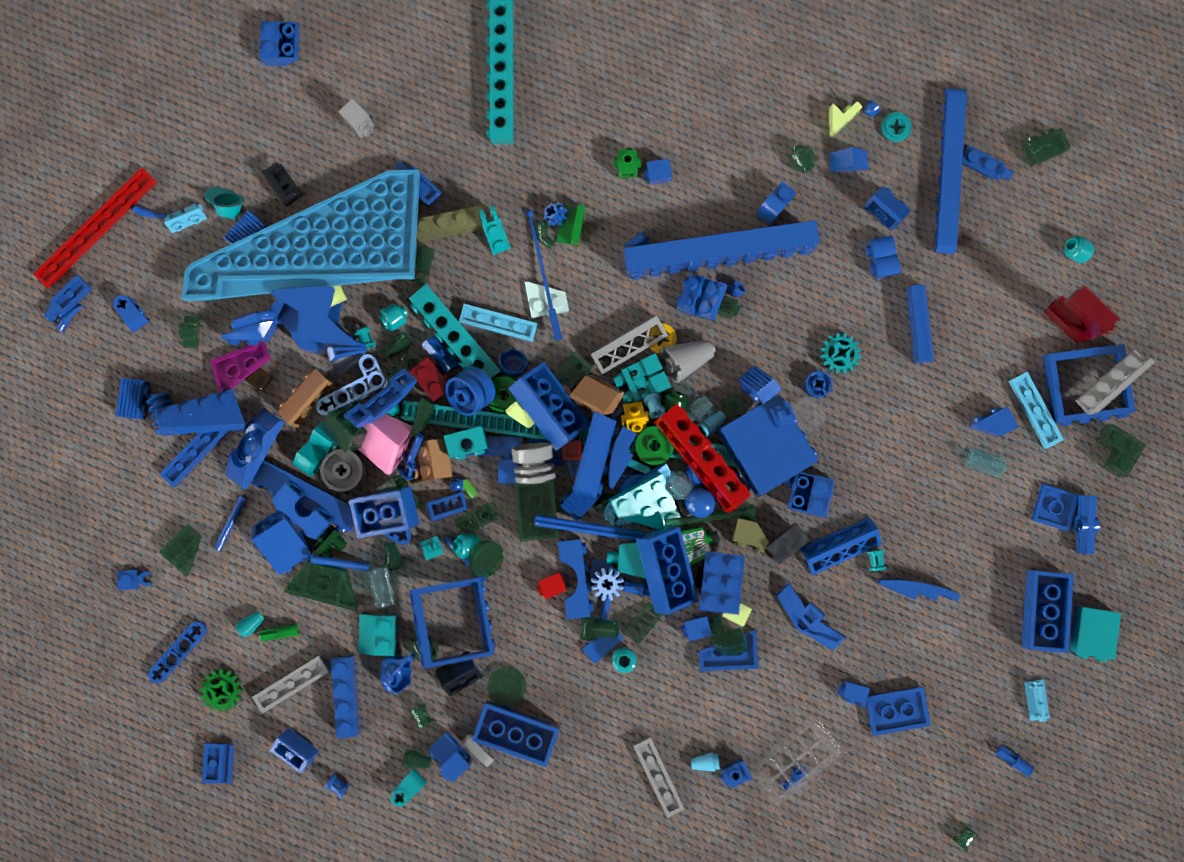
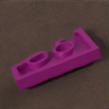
[210,342,271,392]

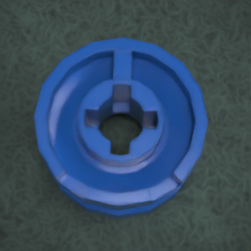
[804,371,833,398]

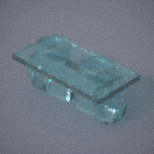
[964,448,1008,478]

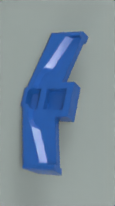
[776,581,847,651]

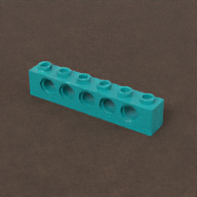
[409,284,502,380]

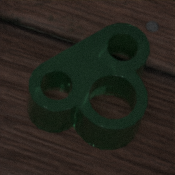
[179,316,201,349]

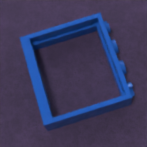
[1043,344,1136,426]
[409,577,495,669]

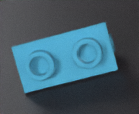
[164,203,207,233]
[1024,679,1050,722]

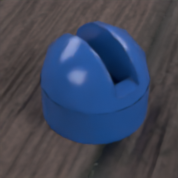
[864,100,880,117]
[729,281,745,297]

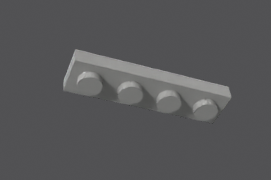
[252,655,330,713]
[633,736,684,818]

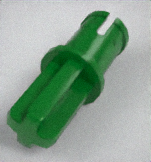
[259,623,299,641]

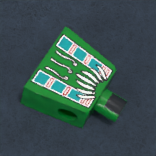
[681,527,720,566]

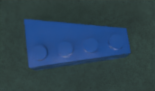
[154,389,245,436]

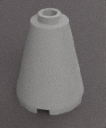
[660,340,715,383]

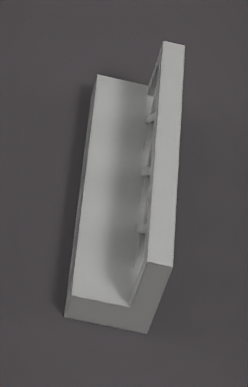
[589,316,668,374]
[1075,350,1155,415]

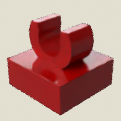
[562,440,582,460]

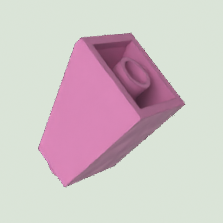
[355,414,414,476]

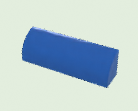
[906,285,934,364]

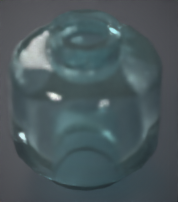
[686,394,714,423]
[664,471,693,500]

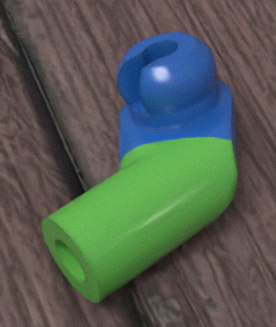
[450,478,478,498]

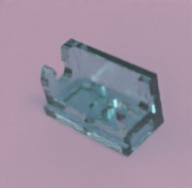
[367,566,395,609]

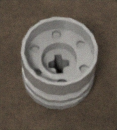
[511,442,556,484]

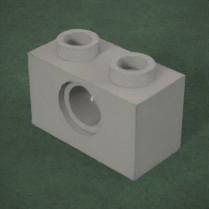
[338,99,374,138]

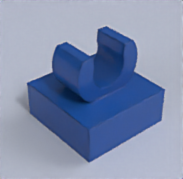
[770,402,796,428]

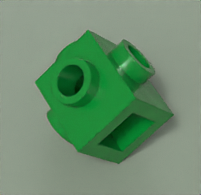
[614,148,641,178]

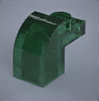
[710,614,747,656]

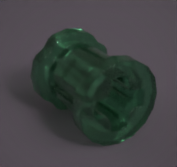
[409,703,433,729]
[952,824,979,851]

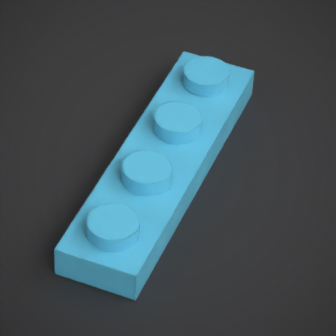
[459,304,538,343]
[1008,372,1064,449]

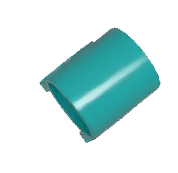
[391,768,427,807]

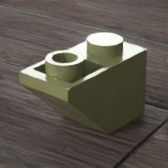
[731,518,769,553]

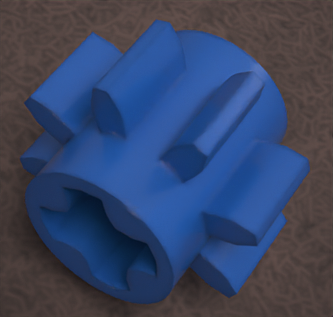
[543,201,568,226]

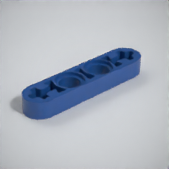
[148,621,207,683]

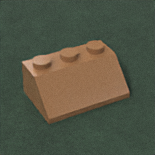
[278,368,336,428]

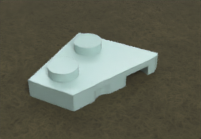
[525,282,569,319]

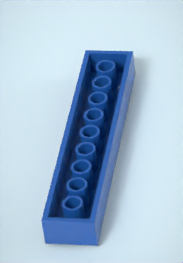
[623,220,820,280]

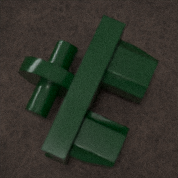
[312,530,348,558]

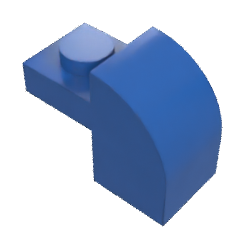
[755,181,797,227]

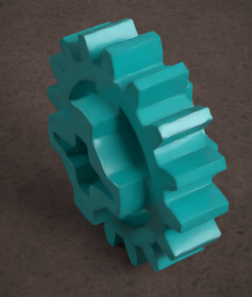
[819,333,862,375]

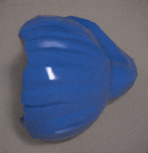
[381,653,415,694]

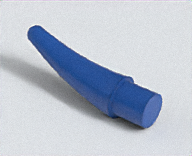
[132,205,167,218]
[56,305,83,332]

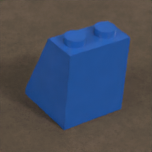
[252,510,312,575]

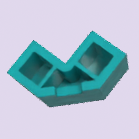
[292,420,343,477]

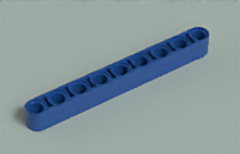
[934,87,967,254]

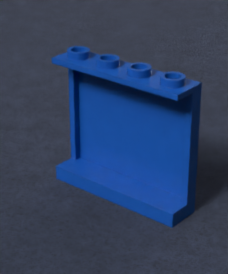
[716,394,819,498]

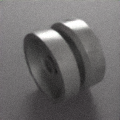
[320,449,367,492]

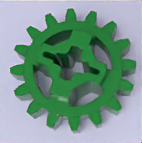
[199,668,244,712]

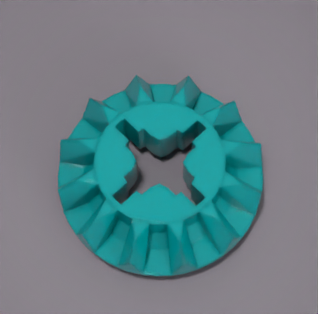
[881,112,912,143]

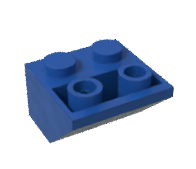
[259,21,300,66]
[787,472,836,519]

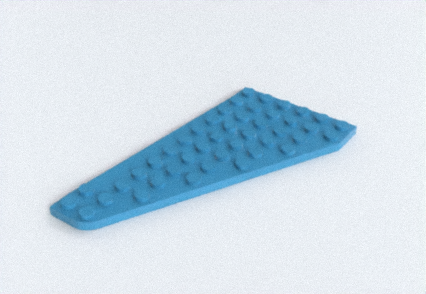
[182,169,420,301]

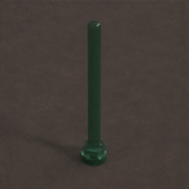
[664,504,756,527]

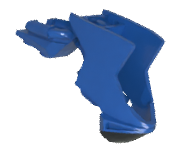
[221,286,367,374]

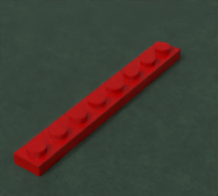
[33,167,157,288]

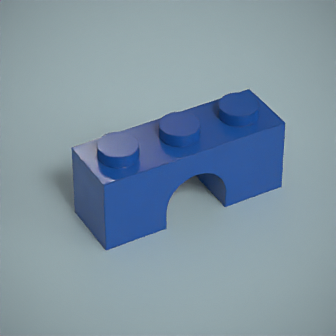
[271,480,335,540]

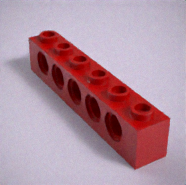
[655,403,751,513]

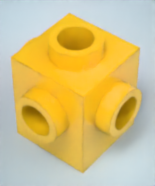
[621,401,649,433]

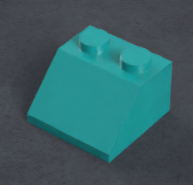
[358,614,398,656]

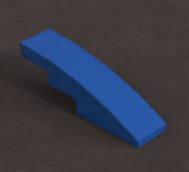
[876,579,960,602]

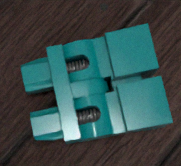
[613,353,671,404]

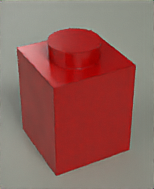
[536,572,567,600]

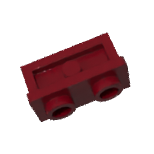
[409,356,449,402]

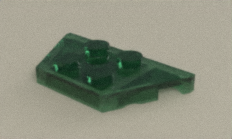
[284,560,358,611]

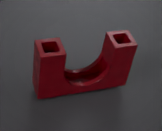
[1043,285,1120,343]

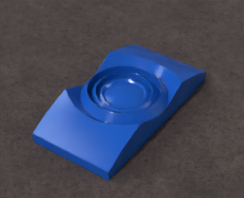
[226,409,285,490]

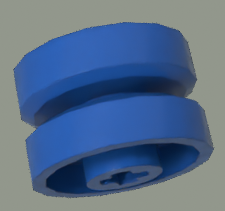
[445,367,495,416]

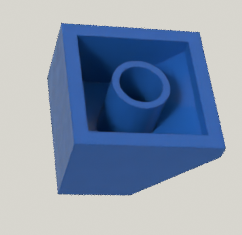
[863,186,910,231]

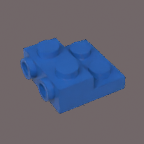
[676,274,728,321]

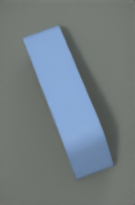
[316,354,387,416]

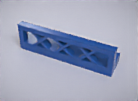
[800,517,882,575]

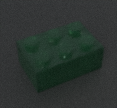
[514,480,559,542]

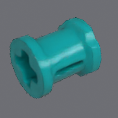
[354,327,376,350]
[867,550,887,571]

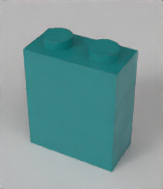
[1070,606,1121,662]

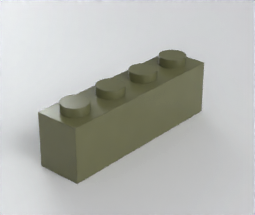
[417,204,491,243]

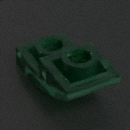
[453,503,497,534]

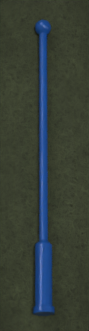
[526,209,563,341]

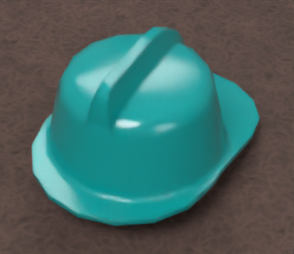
[204,187,245,220]

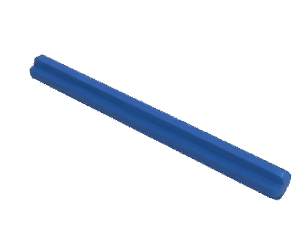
[534,515,646,541]

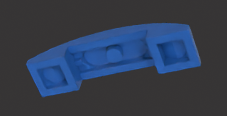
[344,368,417,428]

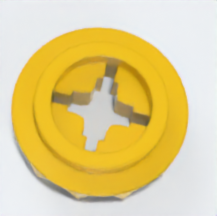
[647,323,677,353]

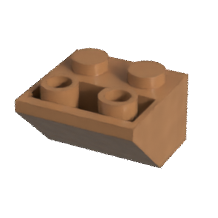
[570,375,625,415]
[406,439,452,484]

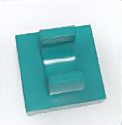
[419,536,445,561]

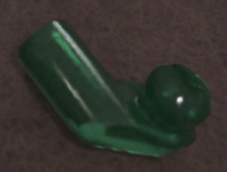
[536,221,556,249]

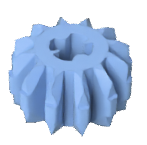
[591,568,623,601]

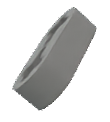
[462,733,495,767]

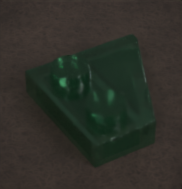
[159,524,202,578]

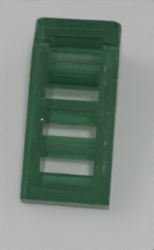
[410,398,436,438]
[623,602,663,645]

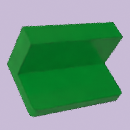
[556,204,586,246]

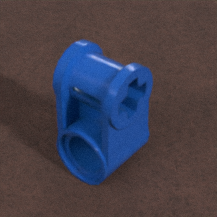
[113,295,150,332]

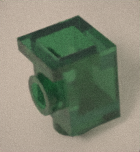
[716,295,740,321]

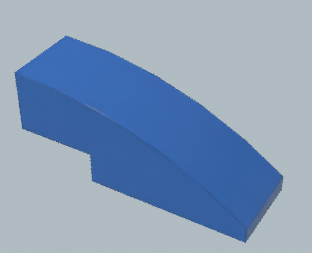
[609,426,637,490]

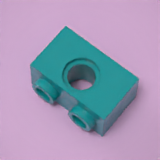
[444,426,489,461]

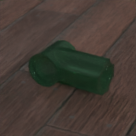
[411,246,435,286]
[579,617,619,641]

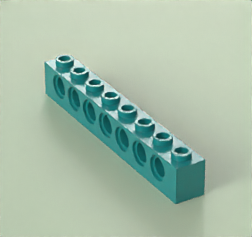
[487,0,514,144]

